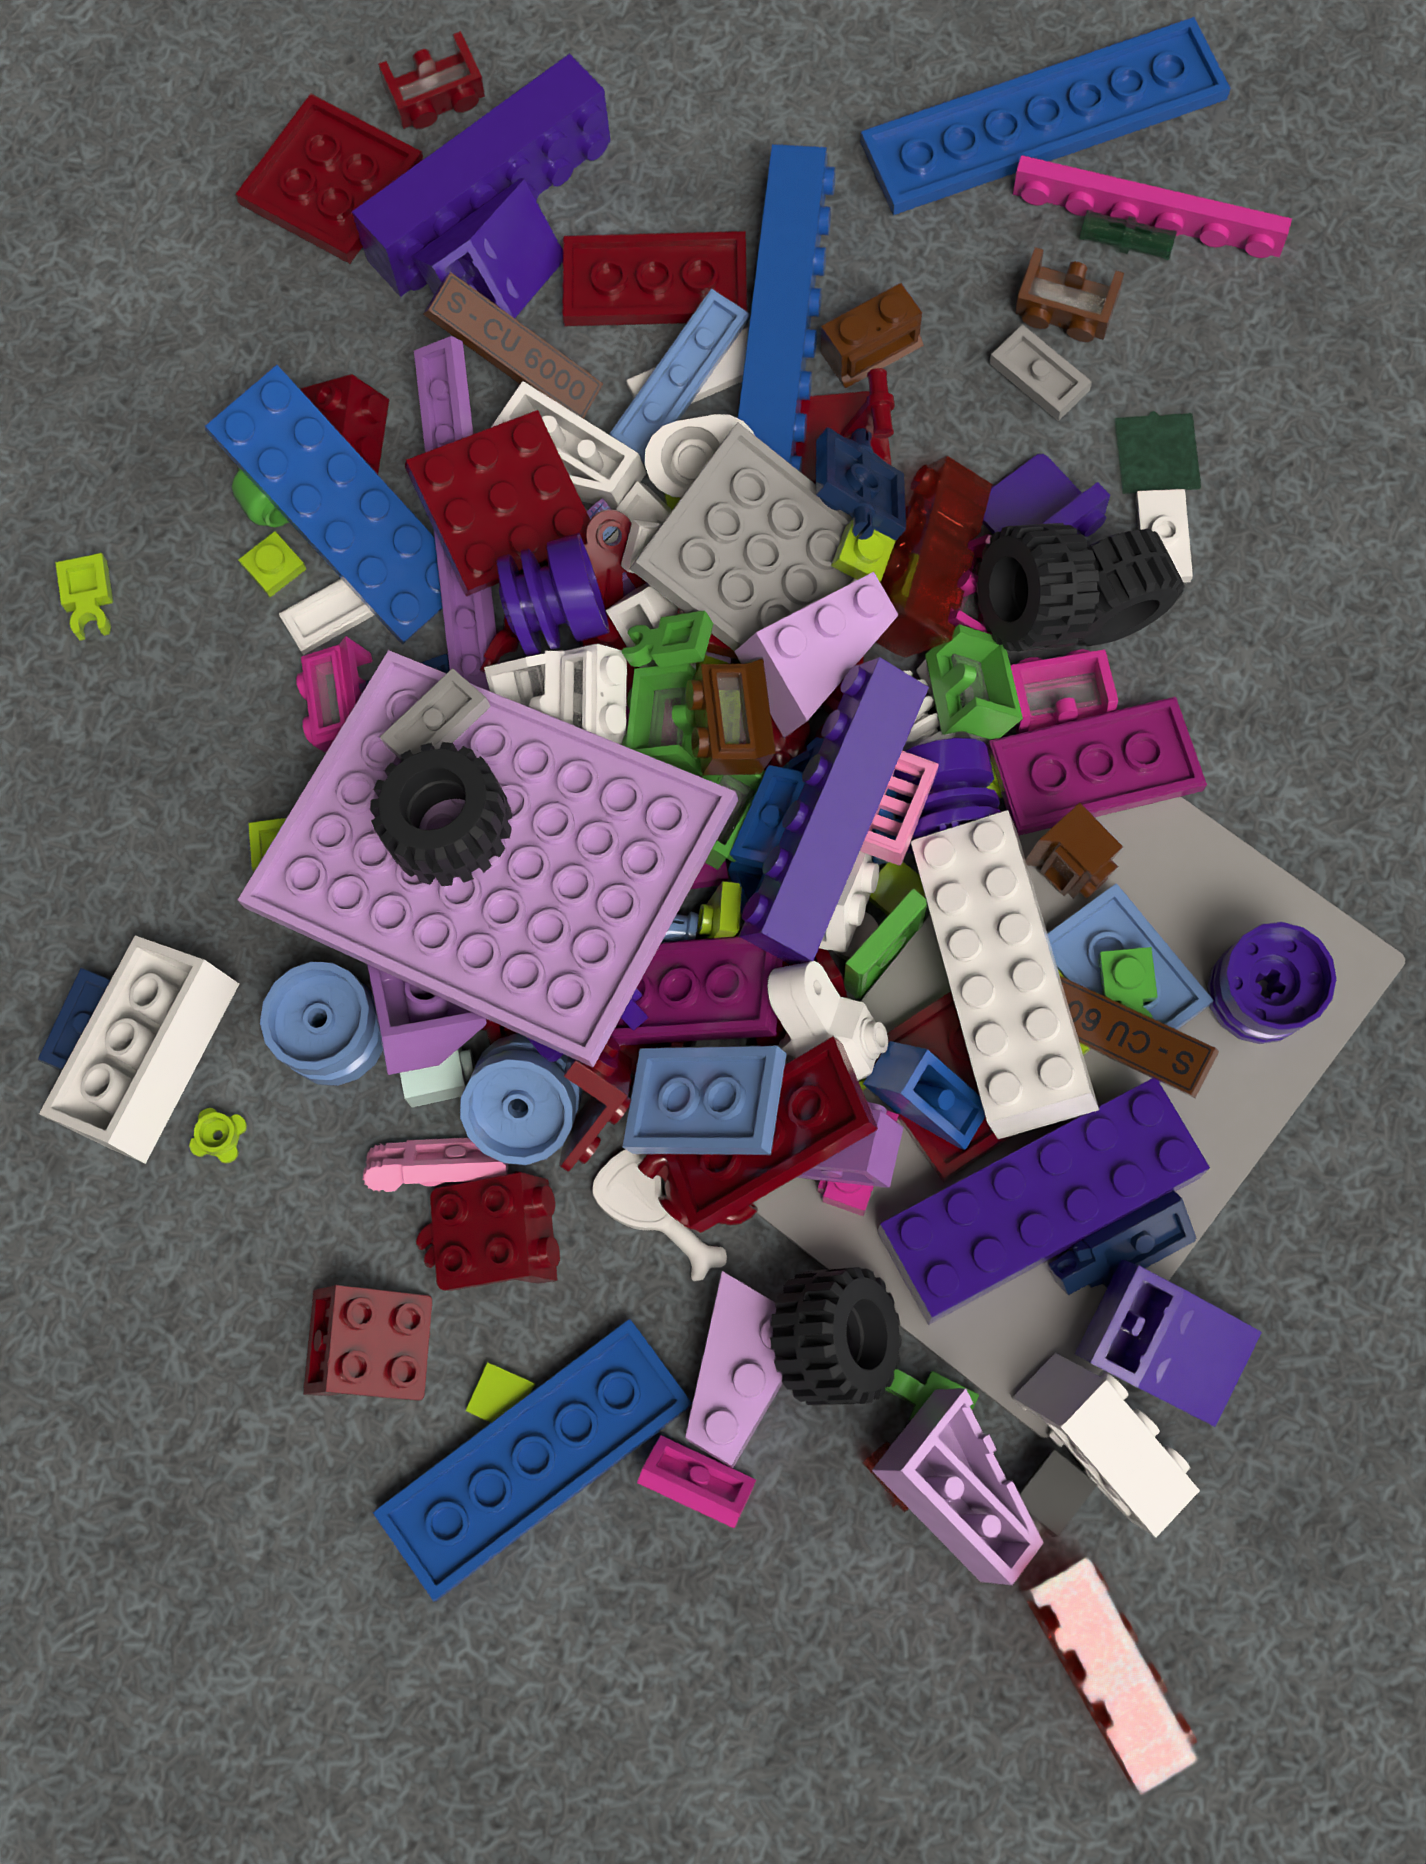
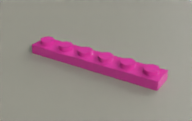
[1013,155,1292,258]

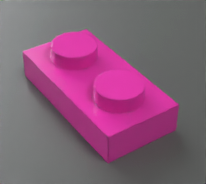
[637,1435,756,1528]

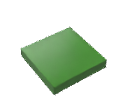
[844,889,927,999]

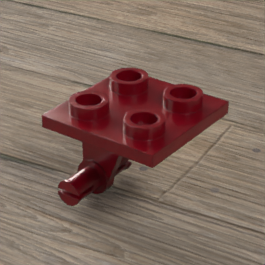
[796,368,895,484]

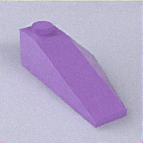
[367,964,487,1075]

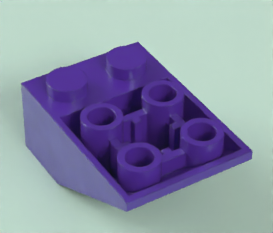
[411,178,563,319]
[1075,1259,1262,1427]

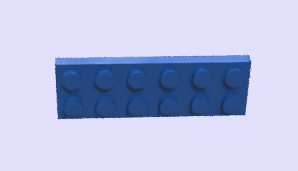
[205,365,443,644]
[373,1319,693,1601]

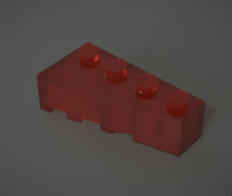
[876,456,993,658]
[1020,1557,1198,1795]

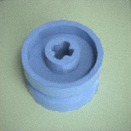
[260,962,383,1086]
[460,1033,582,1165]

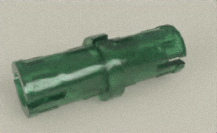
[1080,210,1177,261]

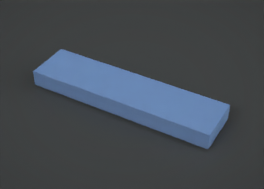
[609,288,750,467]

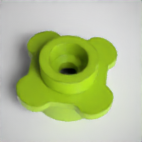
[189,1108,247,1164]

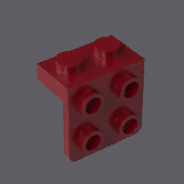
[300,374,390,475]
[559,1036,634,1172]
[430,1172,560,1291]

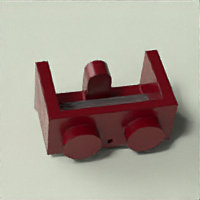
[378,31,485,129]

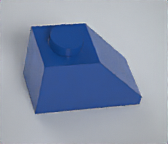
[863,1041,985,1150]

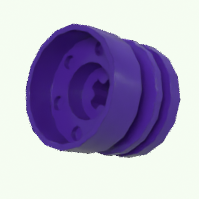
[497,533,610,657]
[894,738,1001,854]
[1207,922,1337,1044]

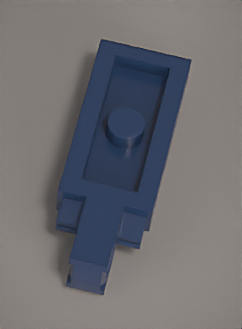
[1049,1190,1197,1296]

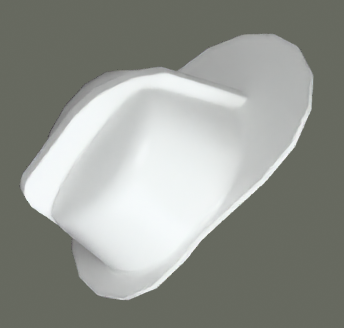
[645,414,754,497]

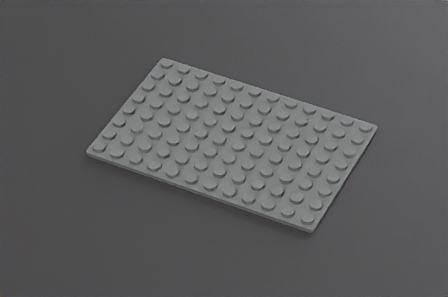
[753,797,1405,1438]

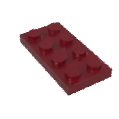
[563,231,747,326]
[665,1036,878,1233]

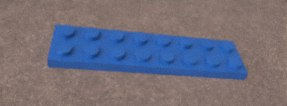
[860,17,1231,215]

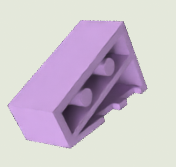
[734,572,898,738]
[685,1271,783,1469]
[872,1388,1044,1585]

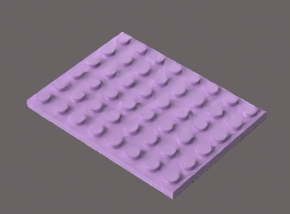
[238,650,738,1067]

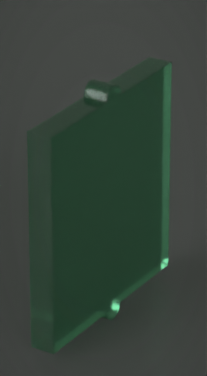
[1115,411,1201,494]

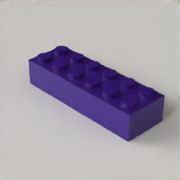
[352,53,611,297]
[878,1078,1210,1325]

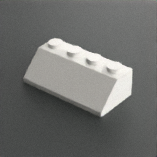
[39,936,239,1164]

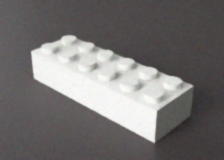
[911,810,1099,1139]

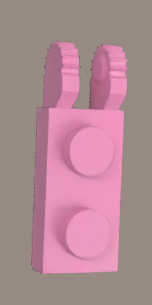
[362,1138,508,1192]

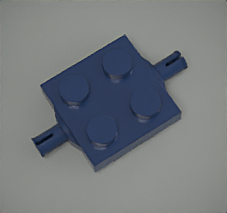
[816,427,906,541]

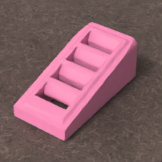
[860,751,939,865]

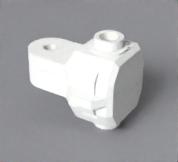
[768,961,888,1081]

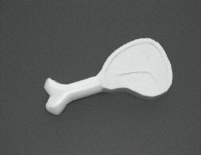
[592,1150,727,1281]

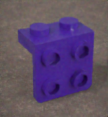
[973,454,1110,537]

